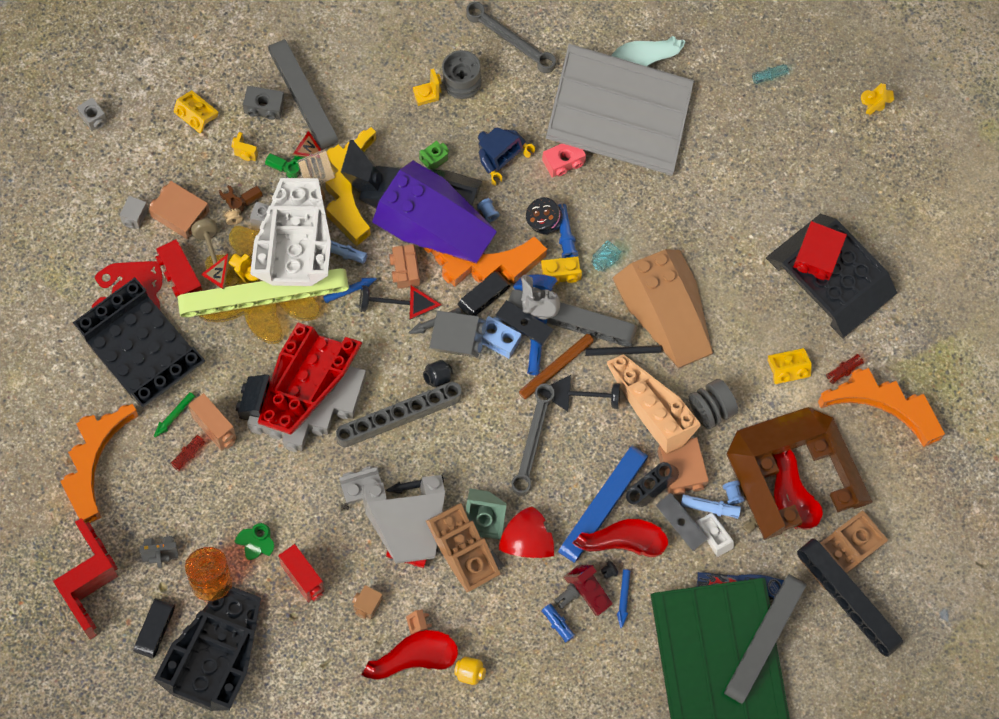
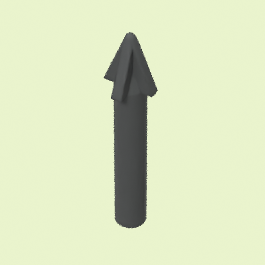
[409,307,462,334]

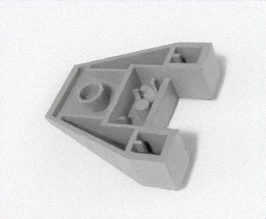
[362,475,445,564]

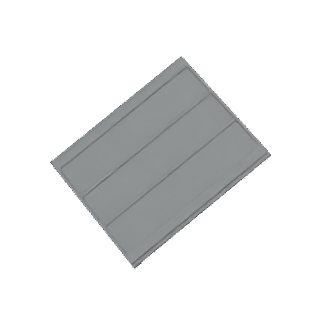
[545,44,694,176]

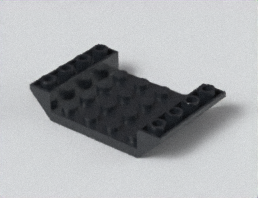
[766,213,897,339]
[73,277,206,408]

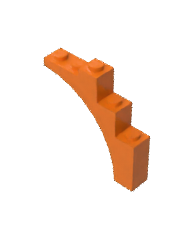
[424,236,547,287]
[818,368,945,447]
[60,404,138,523]

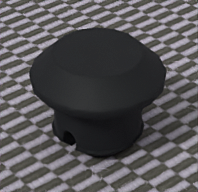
[601,561,618,579]

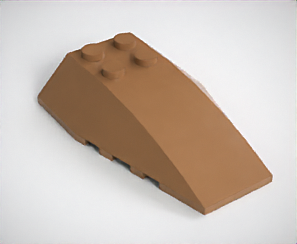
[612,249,713,369]

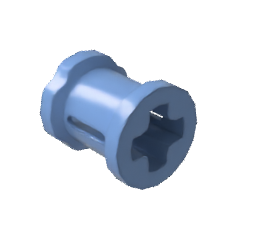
[477,198,500,223]
[722,481,744,505]

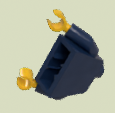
[478,127,535,186]

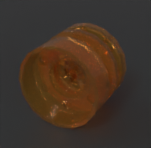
[185,547,233,601]

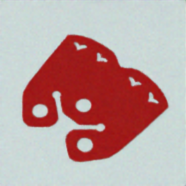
[92,261,162,310]

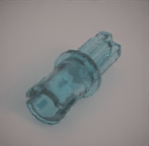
[752,64,789,84]

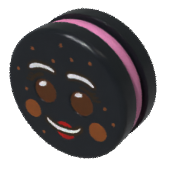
[526,197,563,235]

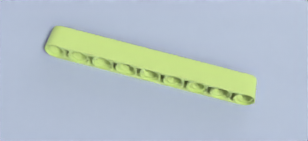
[177,268,349,317]

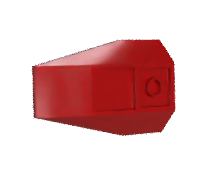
[258,323,362,435]

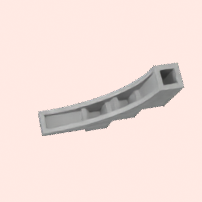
[247,366,366,452]

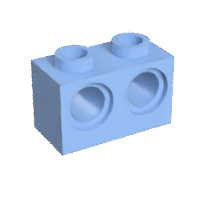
[482,316,521,359]

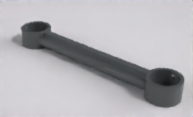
[466,2,556,73]
[511,384,554,496]

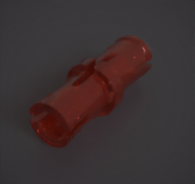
[826,354,864,384]
[170,434,206,471]

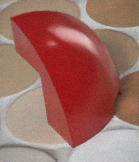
[498,506,554,558]

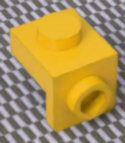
[231,132,258,161]

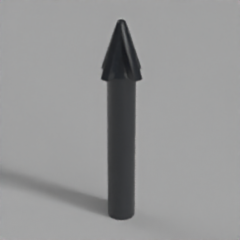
[386,475,444,494]

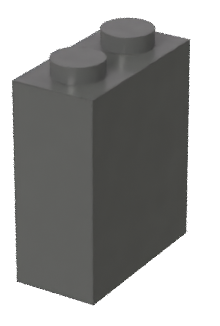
[429,311,486,358]

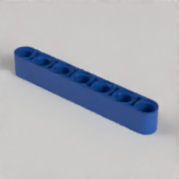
[558,445,648,563]

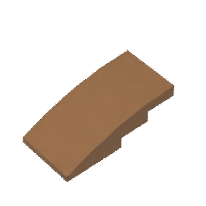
[426,503,500,592]
[800,510,888,590]

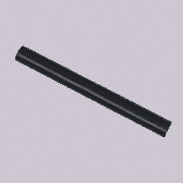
[585,345,661,356]

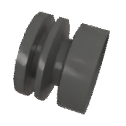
[442,50,482,99]
[688,379,738,429]

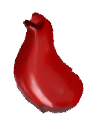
[773,450,823,530]

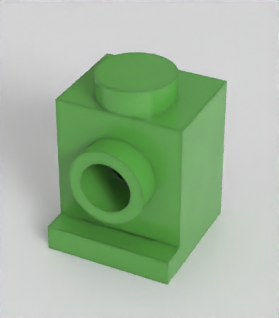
[419,141,449,170]

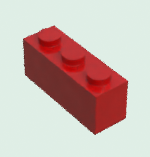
[155,239,203,298]

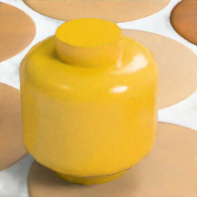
[454,657,486,685]

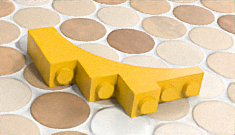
[325,127,376,247]

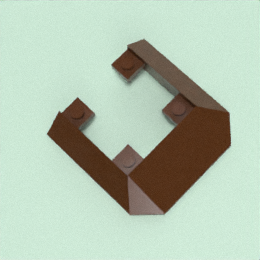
[726,407,873,540]

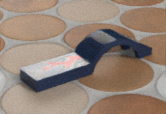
[696,572,784,600]

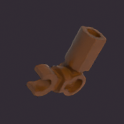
[219,185,263,213]

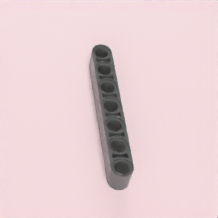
[268,39,338,150]
[508,290,637,347]
[336,382,462,447]
[724,574,807,704]

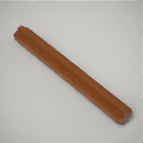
[519,334,594,399]

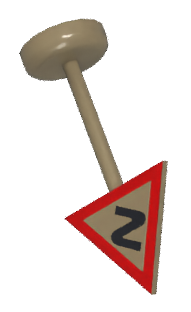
[191,219,230,289]

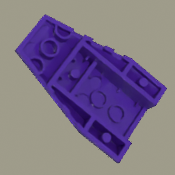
[372,160,497,264]

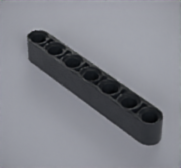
[797,538,903,657]

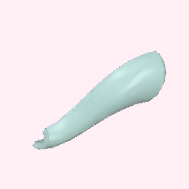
[611,36,685,66]

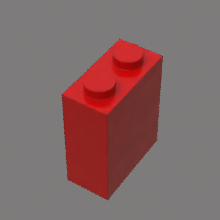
[793,221,847,281]
[278,544,324,603]

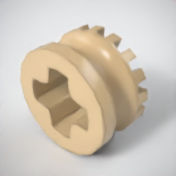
[224,209,243,225]

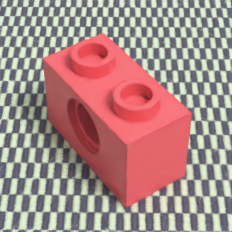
[542,144,586,178]

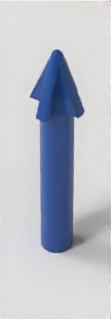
[323,278,377,303]
[617,570,631,628]

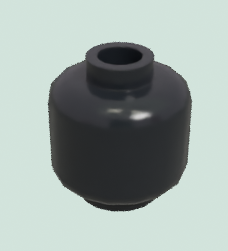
[423,360,453,388]

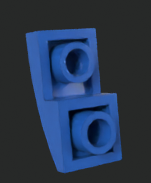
[513,274,557,291]

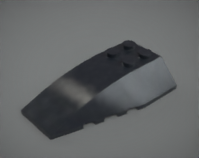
[154,583,261,711]

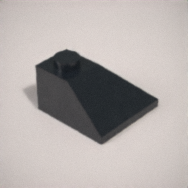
[341,140,382,191]

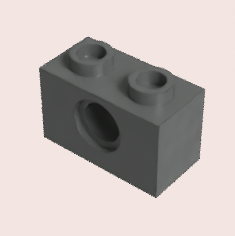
[243,86,285,120]

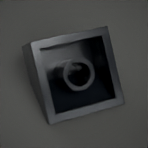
[236,374,270,421]

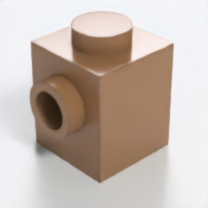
[352,585,383,619]

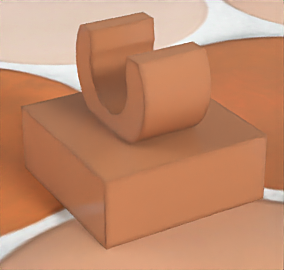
[406,609,432,634]

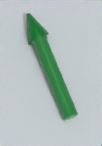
[154,392,195,437]

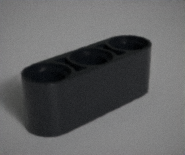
[457,271,511,316]
[626,462,679,507]
[133,598,175,659]

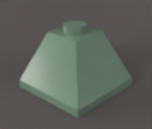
[465,488,507,540]

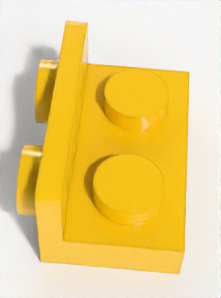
[174,90,219,133]
[541,256,582,285]
[767,348,812,384]

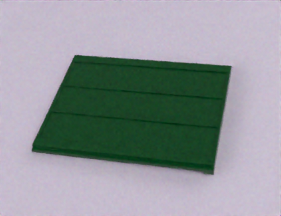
[650,578,790,719]

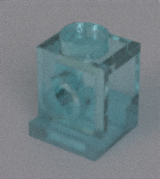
[591,240,622,272]

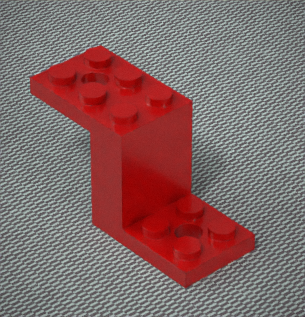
[53,518,118,640]

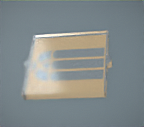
[297,149,335,185]

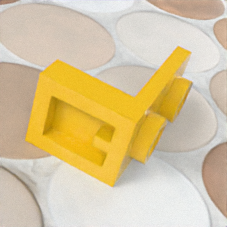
[413,68,442,106]

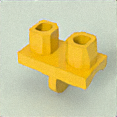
[861,83,894,115]
[229,254,258,284]

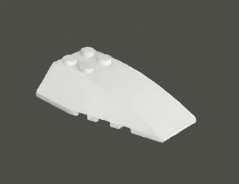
[250,178,331,286]

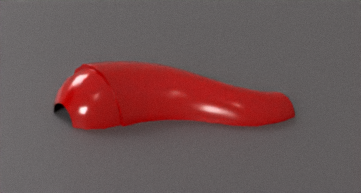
[572,519,668,558]
[361,630,458,680]

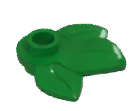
[235,523,274,560]

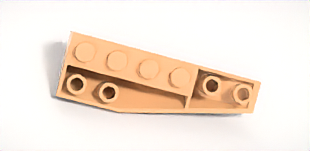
[607,354,701,454]

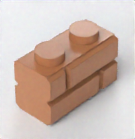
[389,244,420,289]

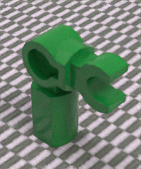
[265,153,307,178]

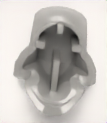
[521,275,561,319]

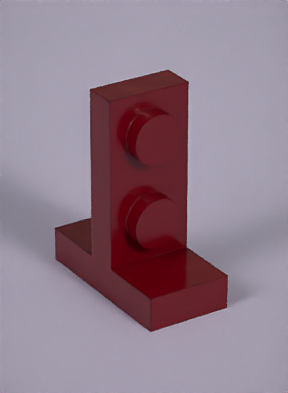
[563,565,613,616]

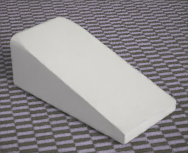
[696,513,734,557]

